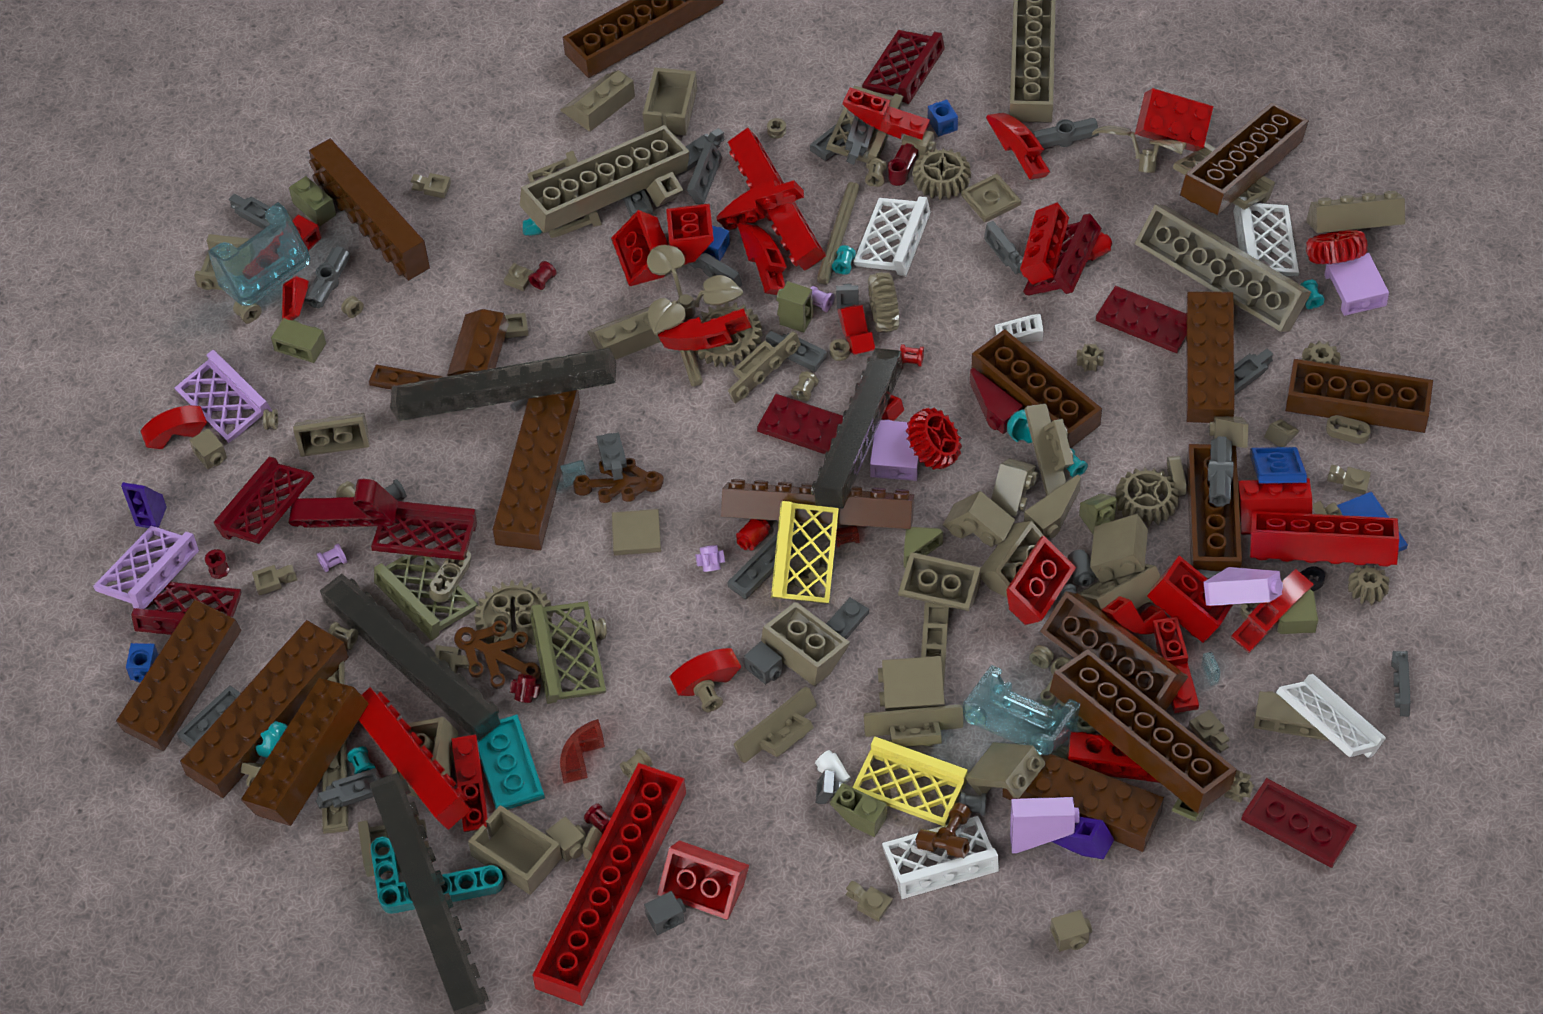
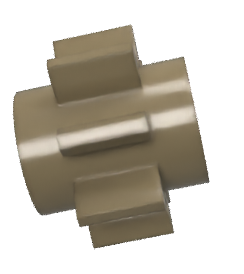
[1076,344,1104,372]
[1224,770,1254,802]

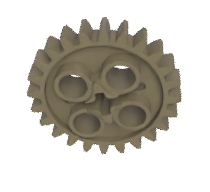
[694,302,763,367]
[474,580,553,651]

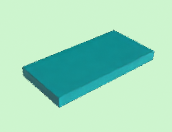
[470,714,545,810]

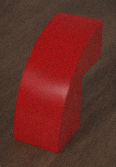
[837,304,876,355]
[140,405,207,449]
[1101,596,1168,634]
[669,648,741,696]

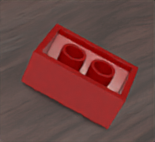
[666,204,714,265]
[611,210,668,286]
[1238,478,1312,535]
[1006,536,1076,625]
[1147,555,1233,643]
[657,840,749,920]

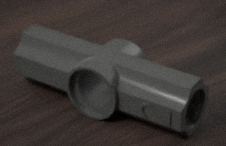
[1032,118,1099,148]
[304,246,351,308]
[1208,436,1233,507]

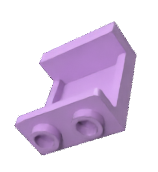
[1324,253,1389,316]
[870,420,919,481]

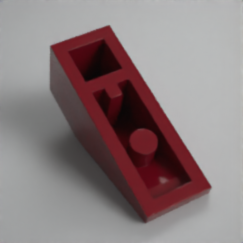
[970,368,1023,434]

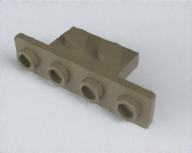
[728,331,801,404]
[1025,404,1074,496]
[734,687,817,763]
[863,704,963,748]

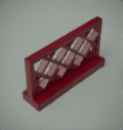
[862,30,945,104]
[1023,213,1102,296]
[213,456,315,544]
[371,501,477,560]
[131,582,242,635]

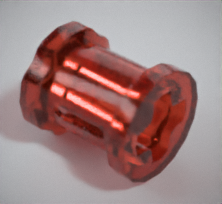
[835,525,860,548]

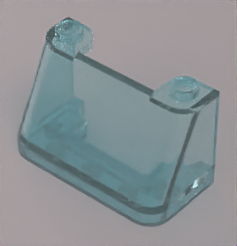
[208,202,310,306]
[963,665,1080,755]

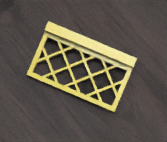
[771,501,839,603]
[852,737,968,827]

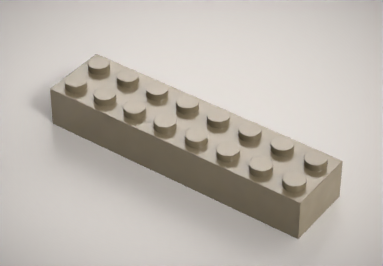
[1009,0,1056,122]
[520,125,690,233]
[1134,204,1311,332]

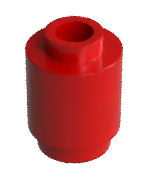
[1087,232,1112,261]
[736,519,770,551]

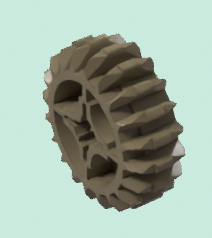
[913,147,971,200]
[868,272,899,333]
[1115,467,1179,526]

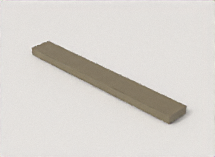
[322,661,349,834]

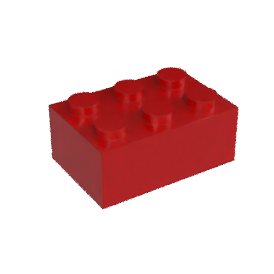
[1135,88,1214,152]

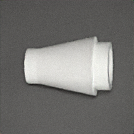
[815,750,851,784]

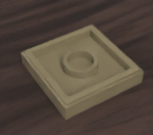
[961,173,1021,223]
[612,509,661,555]

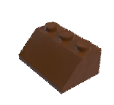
[447,309,509,384]

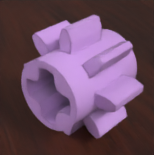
[695,545,725,572]

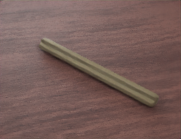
[817,182,859,285]

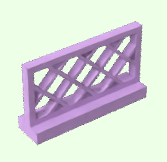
[174,350,272,443]
[93,526,199,609]

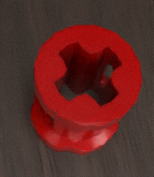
[899,344,924,367]

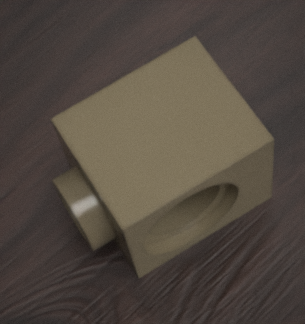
[189,428,227,469]

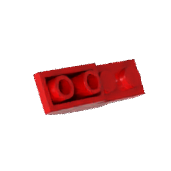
[843,87,930,140]
[986,113,1050,180]
[716,179,804,229]
[738,223,787,295]
[658,308,752,351]
[1231,569,1314,653]
[1153,617,1199,713]
[451,734,488,832]

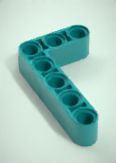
[371,837,505,914]

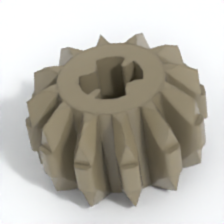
[1302,341,1341,366]
[1348,564,1390,606]

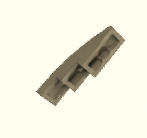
[921,602,949,689]

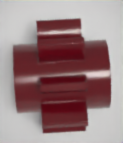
[509,674,541,703]

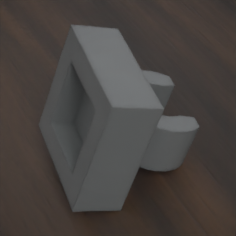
[836,283,859,309]
[815,770,843,804]

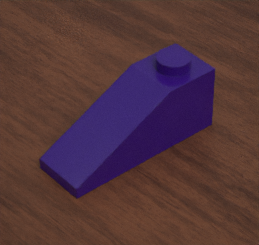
[121,482,167,528]
[1051,817,1114,859]

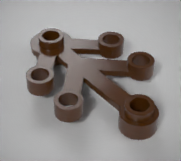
[573,458,664,503]
[454,621,541,689]

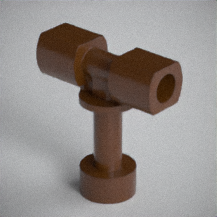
[915,803,971,858]

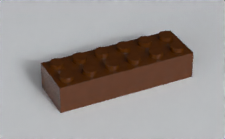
[1186,291,1235,423]
[971,329,1102,448]
[1285,359,1433,433]
[1187,444,1242,572]
[1040,591,1188,711]
[116,599,242,752]
[241,678,369,826]
[1002,743,1164,852]

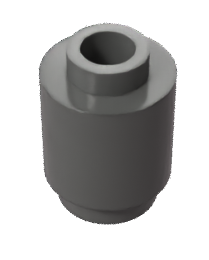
[1067,550,1096,586]

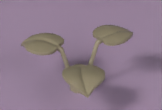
[1092,125,1186,173]
[647,245,743,335]

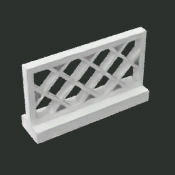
[853,197,931,277]
[1233,197,1299,276]
[1276,674,1386,758]
[882,816,999,899]

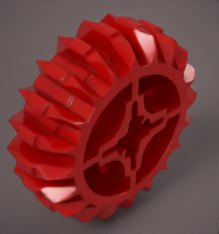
[1306,230,1368,264]
[905,407,962,470]

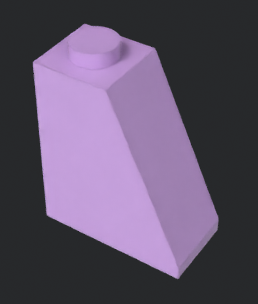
[1204,567,1283,606]
[1010,797,1079,853]

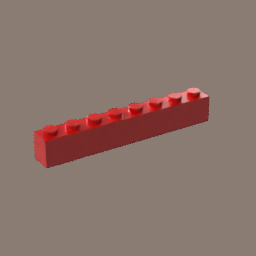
[727,127,826,271]
[359,687,471,830]

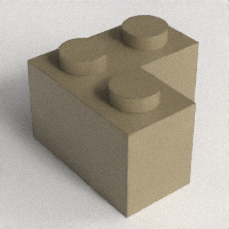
[991,458,1038,516]
[943,491,1015,547]

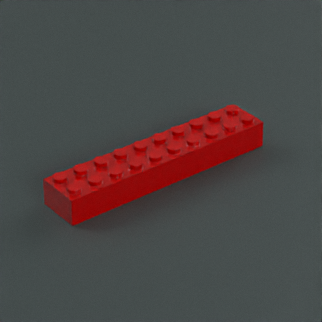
[532,763,686,1006]

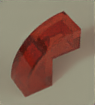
[560,719,605,784]

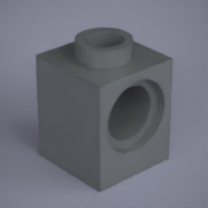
[744,641,783,685]
[644,891,686,936]

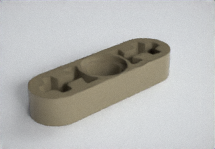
[429,548,471,602]

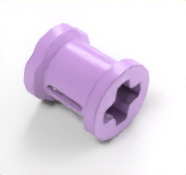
[810,286,834,312]
[316,544,347,573]

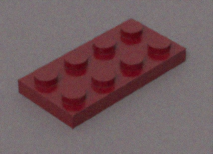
[1095,285,1186,354]
[757,394,860,460]
[1241,778,1357,868]

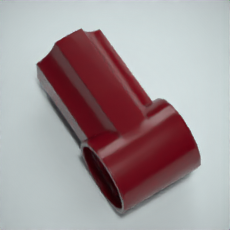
[888,143,919,186]

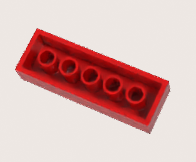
[1250,511,1399,567]

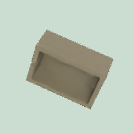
[643,67,697,135]
[468,805,562,895]

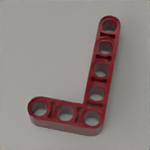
[288,478,398,528]

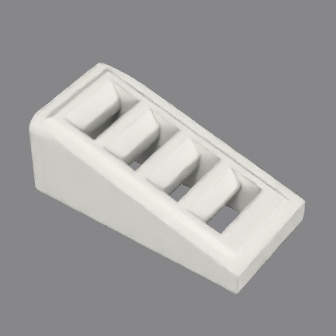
[995,314,1043,343]

